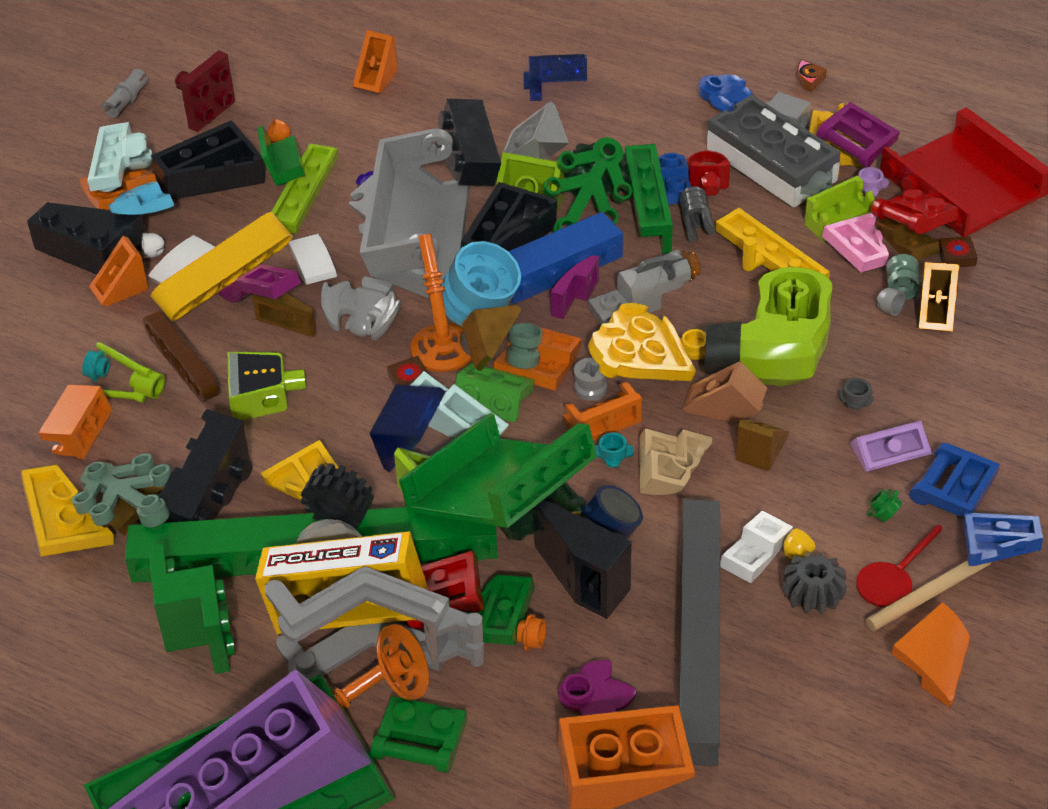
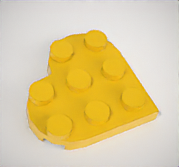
[588,303,696,381]

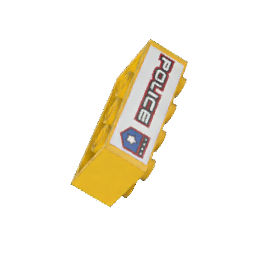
[255,531,428,634]

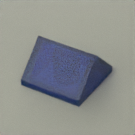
[369,385,446,473]

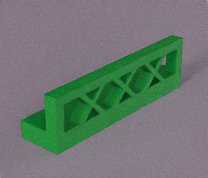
[625,144,673,254]

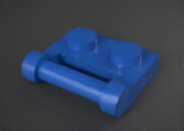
[909,443,1000,518]

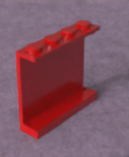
[880,107,1048,237]

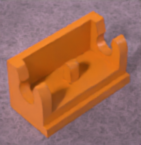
[563,382,642,441]
[38,385,113,459]

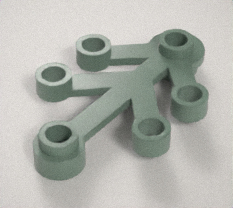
[72,453,172,527]

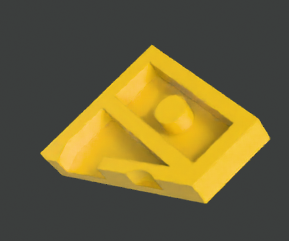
[260,440,338,501]

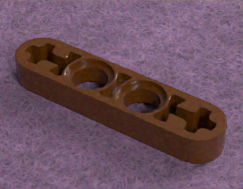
[142,311,219,403]

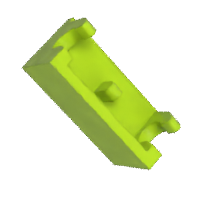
[804,175,874,242]

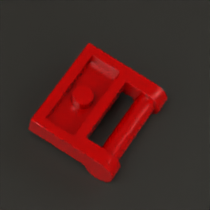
[871,189,958,234]
[407,551,484,630]

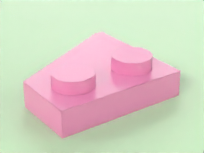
[822,213,889,273]

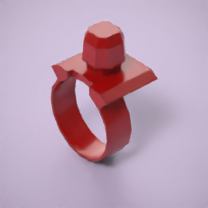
[687,150,731,196]

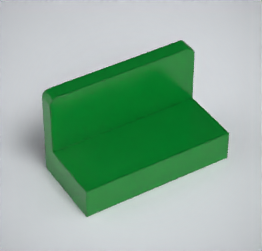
[257,126,305,186]

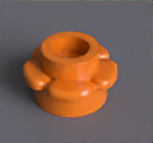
[517,614,546,652]

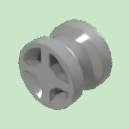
[574,358,608,401]

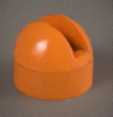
[267,118,291,143]

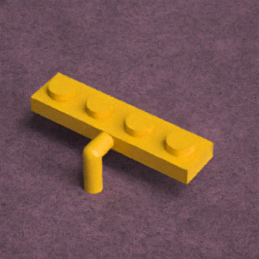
[715,208,830,279]

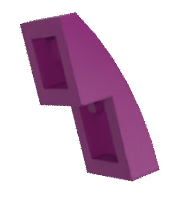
[551,255,599,319]

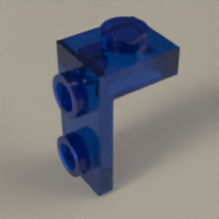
[523,54,587,101]

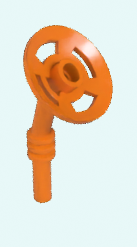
[410,234,472,372]
[333,624,429,709]

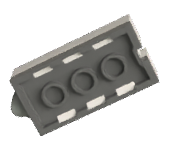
[707,95,840,208]

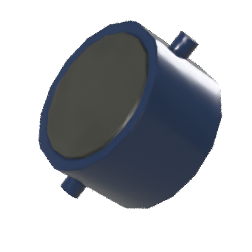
[580,485,643,540]

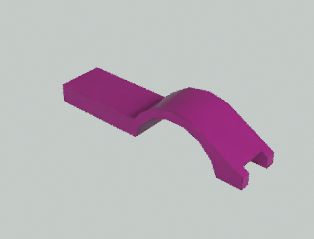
[217,264,301,303]

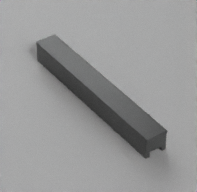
[679,498,720,766]

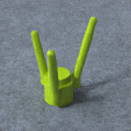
[96,342,166,403]

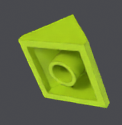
[496,152,564,212]

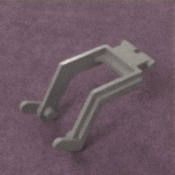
[265,566,485,679]

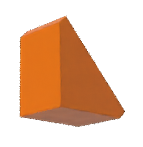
[352,30,398,94]
[89,236,148,306]

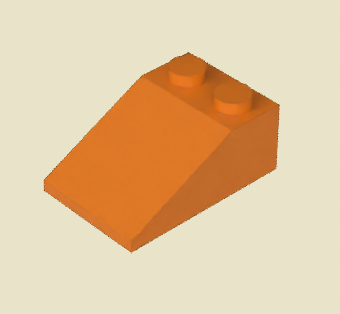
[558,705,695,809]

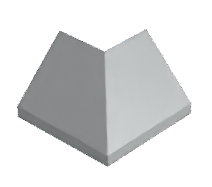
[500,101,569,160]

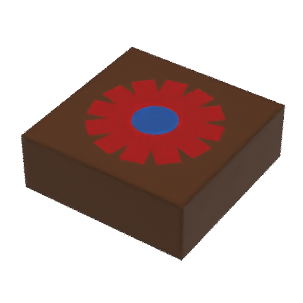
[939,236,978,267]
[387,356,429,396]

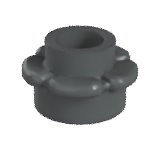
[839,378,874,409]

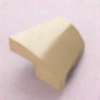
[639,428,712,495]

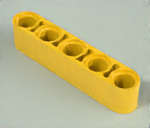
[150,212,293,322]

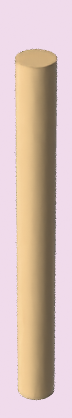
[865,560,991,632]

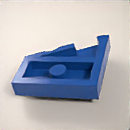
[963,512,1043,566]

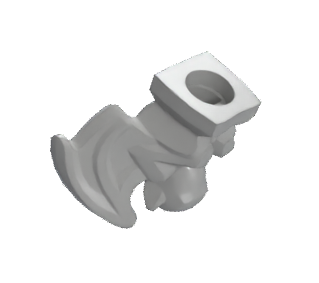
[321,276,401,341]

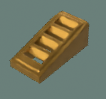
[252,293,316,337]

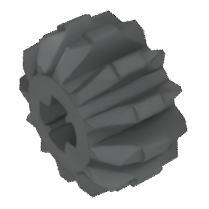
[783,550,847,615]

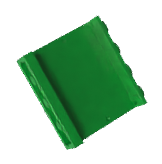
[399,413,597,528]

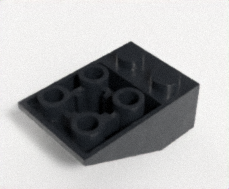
[533,499,632,619]

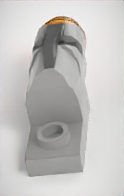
[588,250,701,326]

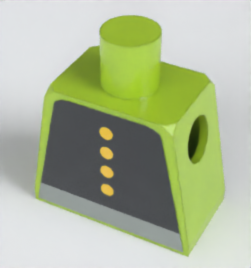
[227,352,306,421]

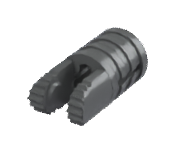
[679,187,716,243]

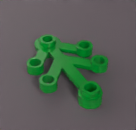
[543,137,632,233]

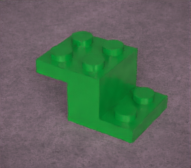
[148,544,236,674]

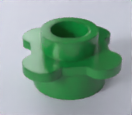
[866,489,902,523]

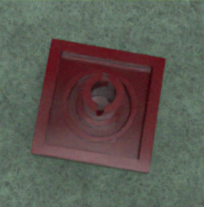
[175,50,235,132]

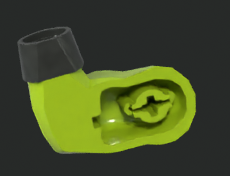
[705,267,832,387]

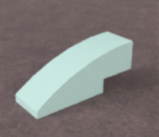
[398,371,509,439]

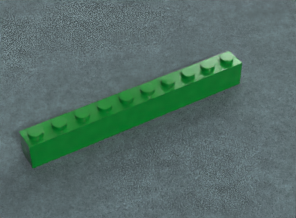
[125,507,498,583]

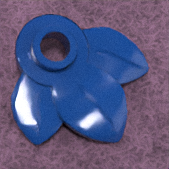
[698,74,753,112]

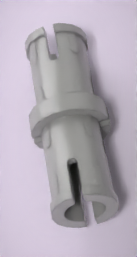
[102,69,149,118]

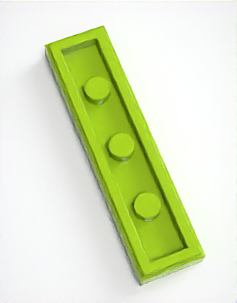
[271,144,339,234]

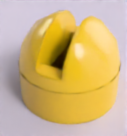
[783,528,816,560]

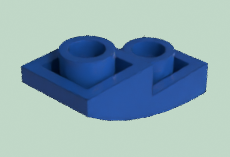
[658,153,692,204]

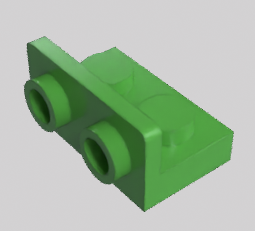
[455,363,535,422]

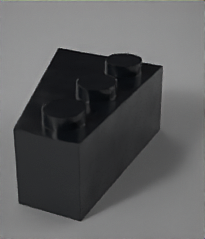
[435,98,501,186]
[151,120,265,199]
[461,182,558,251]
[27,202,146,275]
[159,409,252,523]

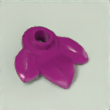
[558,660,637,716]

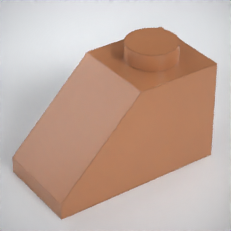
[682,361,767,423]

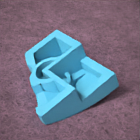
[108,181,175,215]

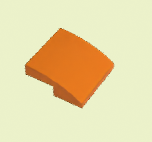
[494,322,582,391]

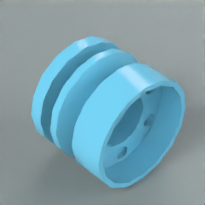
[441,241,521,327]

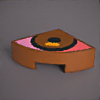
[797,59,827,92]

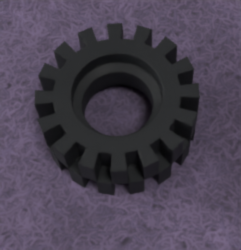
[300,463,374,529]

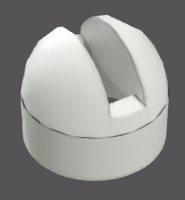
[142,233,165,258]

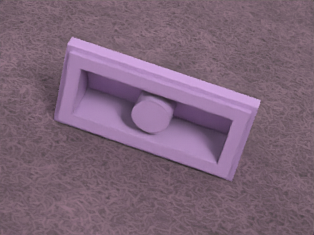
[850,420,932,472]

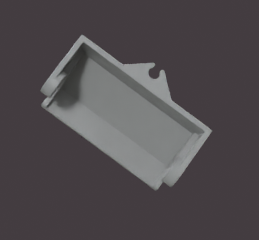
[349,128,470,298]

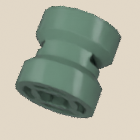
[886,254,921,300]
[506,323,542,369]

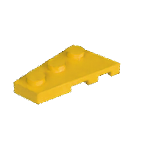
[21,465,114,557]

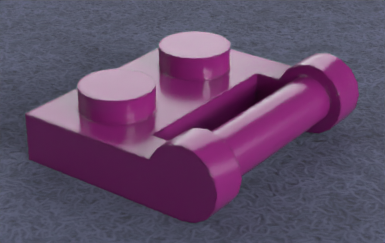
[816,102,900,168]

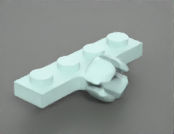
[87,122,152,192]

